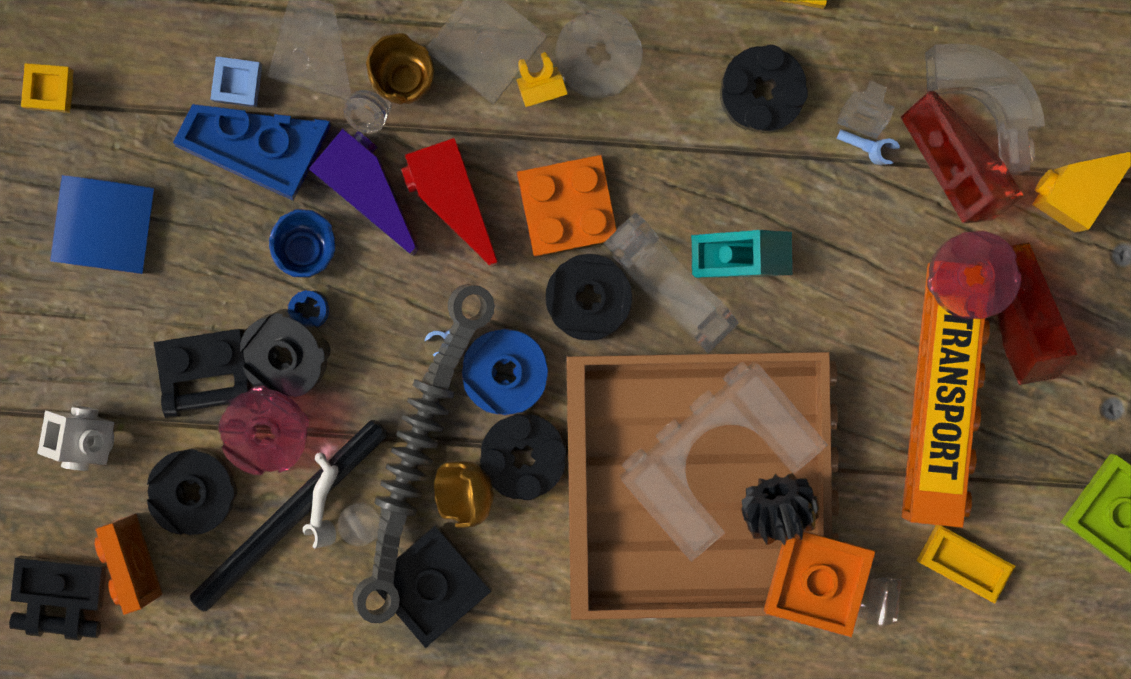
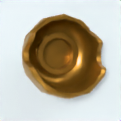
[366,33,435,105]
[434,461,494,528]

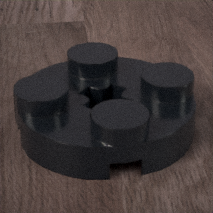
[720,45,808,133]
[545,254,632,340]
[240,309,331,398]
[480,414,566,500]
[147,448,237,535]

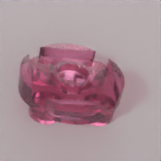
[927,231,1021,319]
[219,386,309,475]

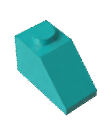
[691,230,793,278]

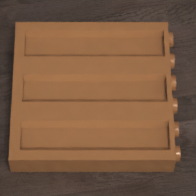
[566,352,839,620]

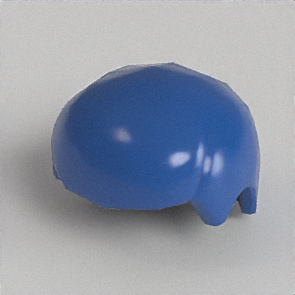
[269,209,336,278]

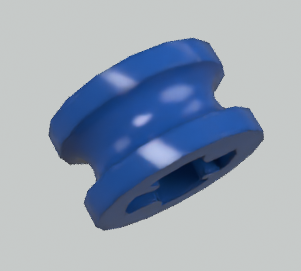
[288,290,330,328]

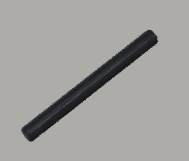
[190,420,387,612]

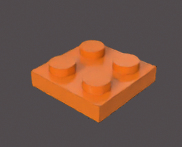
[517,155,618,257]
[95,513,163,615]
[763,532,875,637]

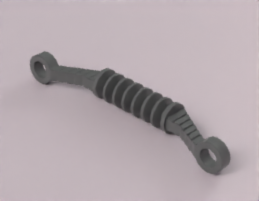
[352,284,495,624]

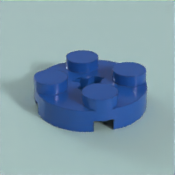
[462,329,548,415]

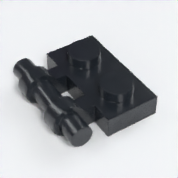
[9,556,107,641]

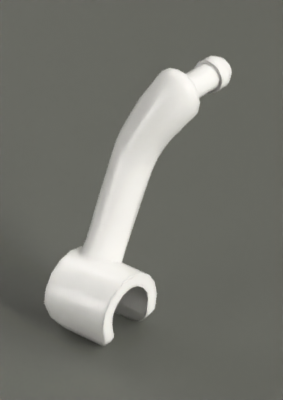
[303,452,339,549]

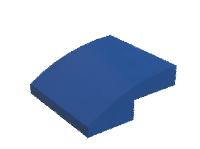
[50,175,154,274]

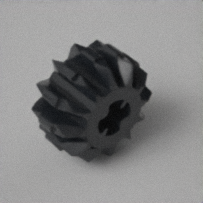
[741,473,819,545]

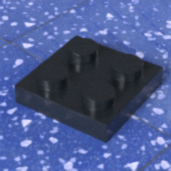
[376,524,492,648]

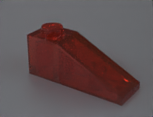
[901,91,1024,224]
[987,242,1077,385]

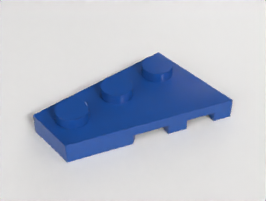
[173,104,331,201]

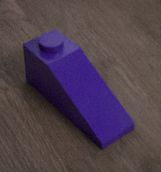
[309,129,419,256]

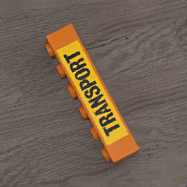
[901,261,995,528]

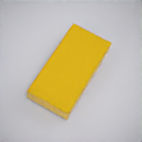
[916,525,1015,604]

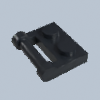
[153,329,253,419]

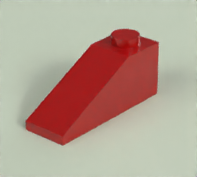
[401,138,498,267]

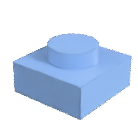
[210,56,262,108]

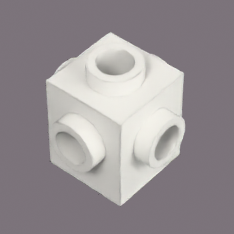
[38,406,114,471]

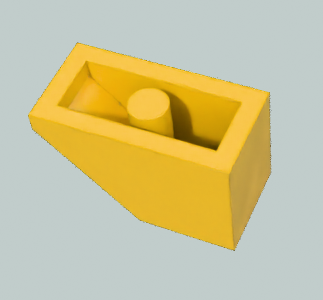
[1032,152,1131,233]

